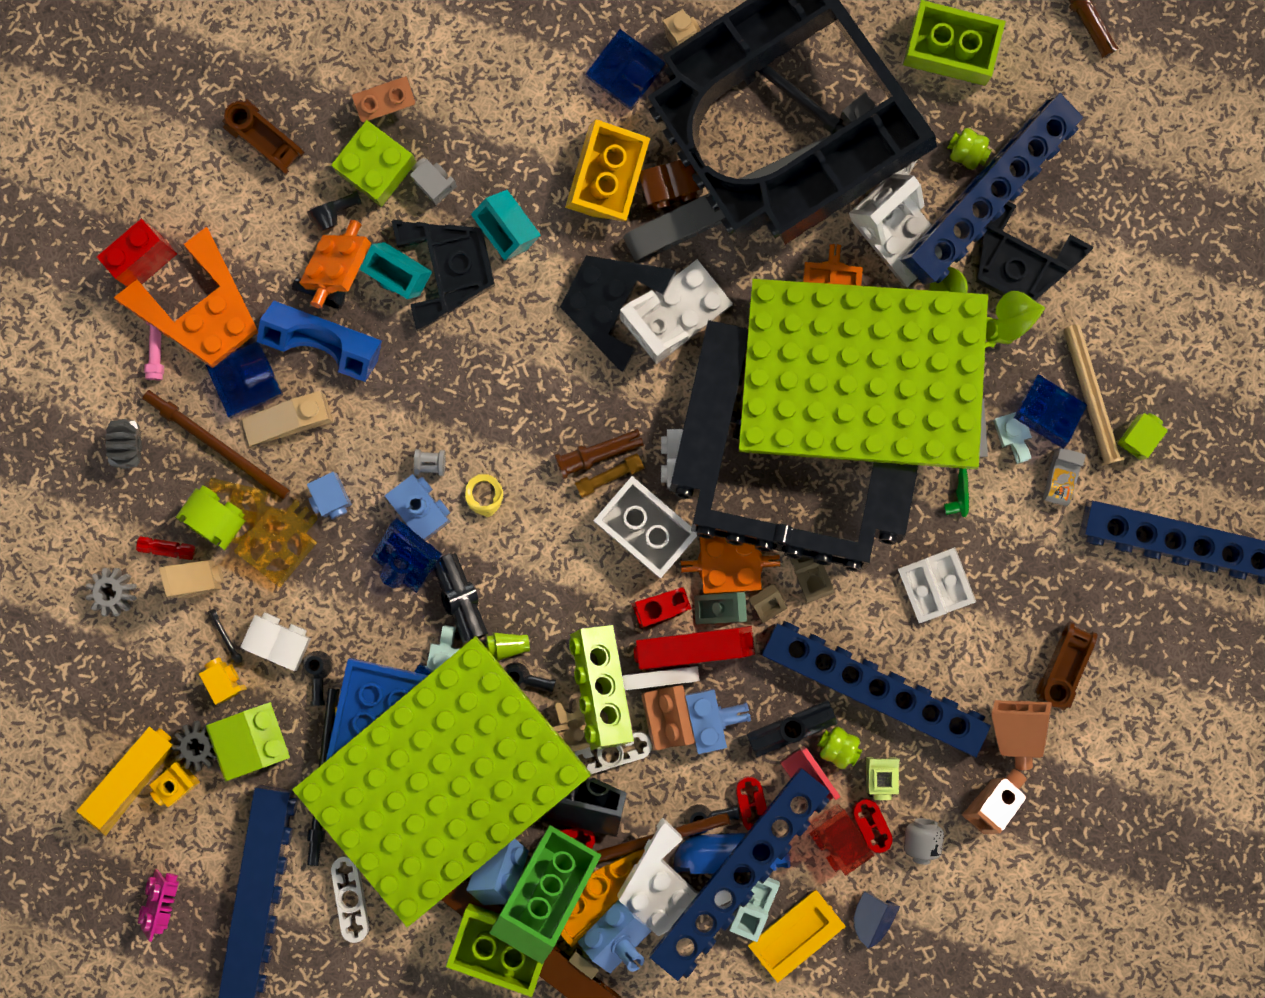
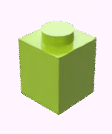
[1117,413,1168,461]

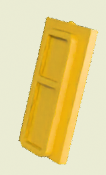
[748,889,846,983]

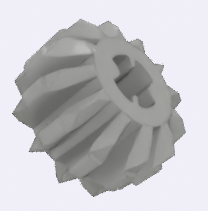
[85,568,137,617]

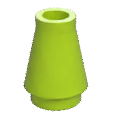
[486,632,530,661]

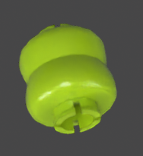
[947,128,992,170]
[817,726,862,769]

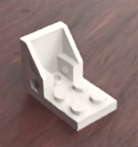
[849,174,942,287]
[620,259,733,364]

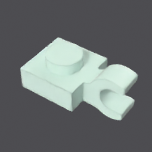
[993,410,1032,464]
[425,625,460,674]

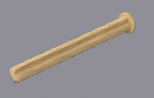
[1064,324,1124,466]

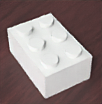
[593,476,697,579]

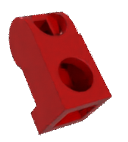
[631,587,692,628]

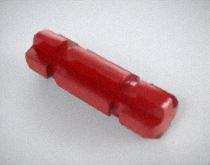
[136,536,195,560]

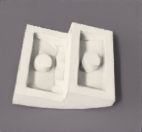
[898,547,976,623]

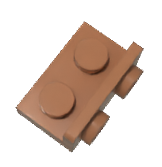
[351,76,416,122]
[641,685,695,751]

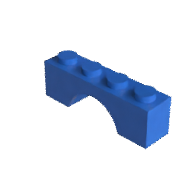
[257,301,382,382]

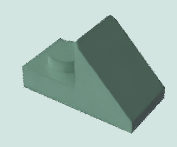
[694,592,747,625]

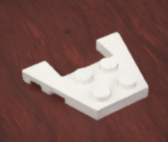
[617,818,731,936]

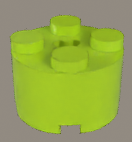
[175,485,245,550]

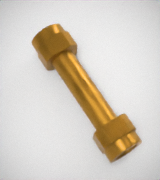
[575,453,645,498]

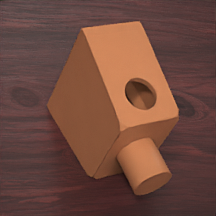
[991,700,1052,770]
[962,769,1027,834]

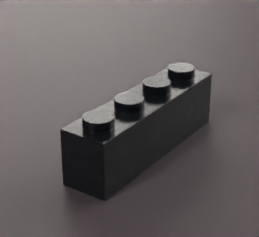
[539,777,627,837]

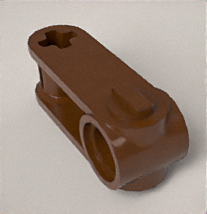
[222,99,305,175]
[1034,621,1098,711]

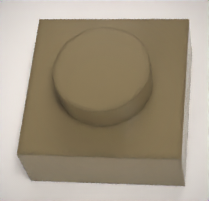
[749,584,787,623]
[568,947,600,979]

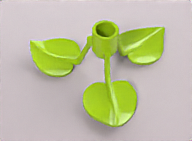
[929,266,1045,348]

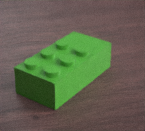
[489,825,601,964]

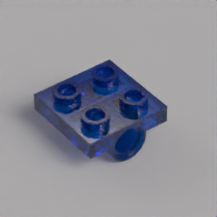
[585,29,666,111]
[205,342,284,419]
[1014,374,1087,449]
[371,518,443,593]

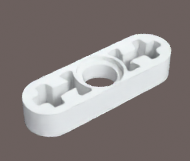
[622,666,700,690]
[574,732,652,774]
[331,855,369,943]

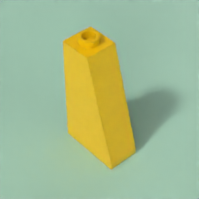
[77,727,173,836]

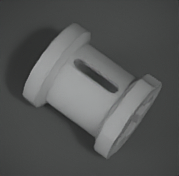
[414,449,446,476]

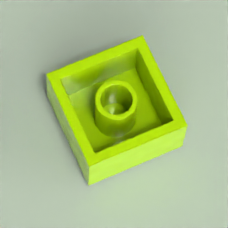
[331,120,416,207]

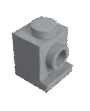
[410,158,457,205]

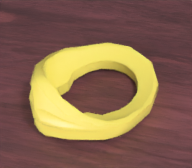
[465,474,503,517]

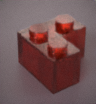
[809,804,875,876]

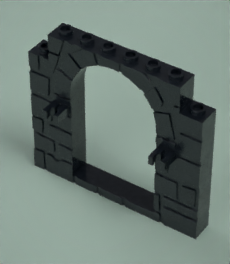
[647,0,938,245]

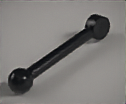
[208,609,243,665]

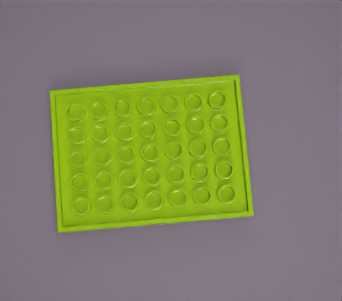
[739,279,988,470]
[292,636,591,928]

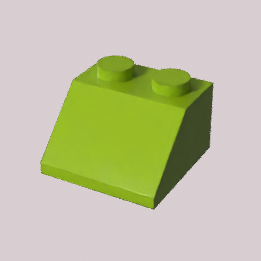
[206,702,290,782]

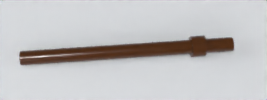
[142,390,290,500]
[592,812,730,866]

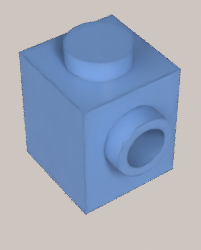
[307,472,352,519]

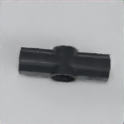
[431,553,488,644]
[747,700,838,758]

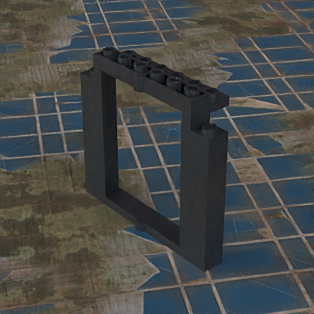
[669,320,919,572]

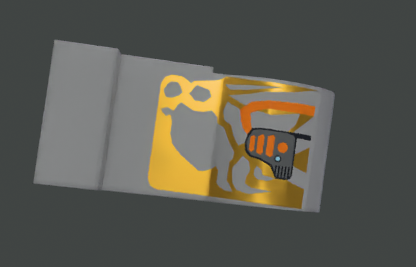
[1043,447,1086,507]

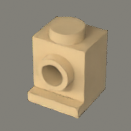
[663,9,701,48]

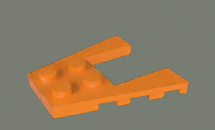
[114,227,258,368]

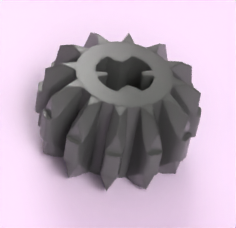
[105,419,142,469]
[172,721,217,771]

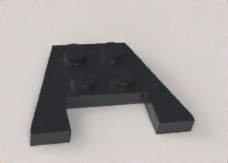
[976,194,1093,301]
[391,220,495,331]
[560,255,677,372]

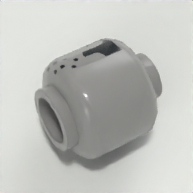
[904,818,944,865]

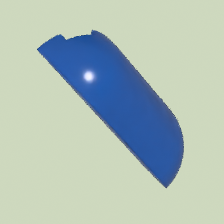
[673,833,791,874]

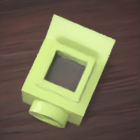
[866,757,900,800]

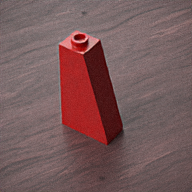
[634,626,755,670]

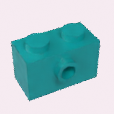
[471,190,541,261]
[359,242,433,299]

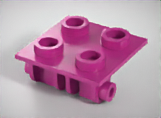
[138,869,179,942]

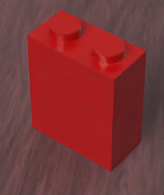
[97,218,177,287]

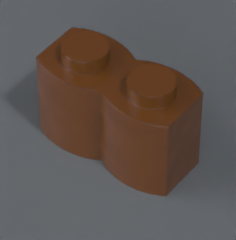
[638,160,703,212]

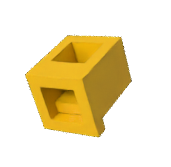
[199,657,247,705]
[149,760,200,807]

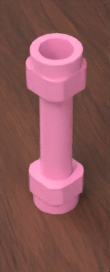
[144,310,165,380]

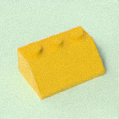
[565,119,650,221]

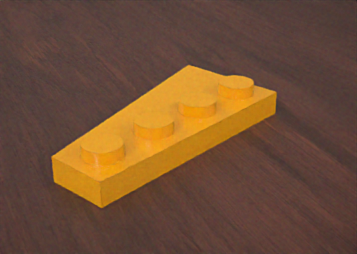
[561,849,645,948]

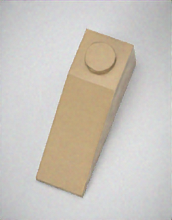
[242,391,333,447]
[159,560,223,598]

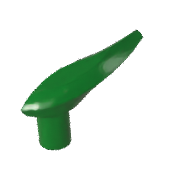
[944,468,969,517]

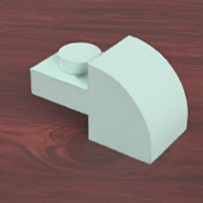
[730,877,780,942]

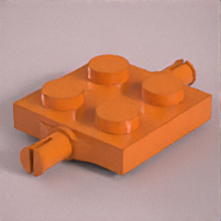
[299,220,371,309]
[803,244,863,286]
[681,536,780,595]

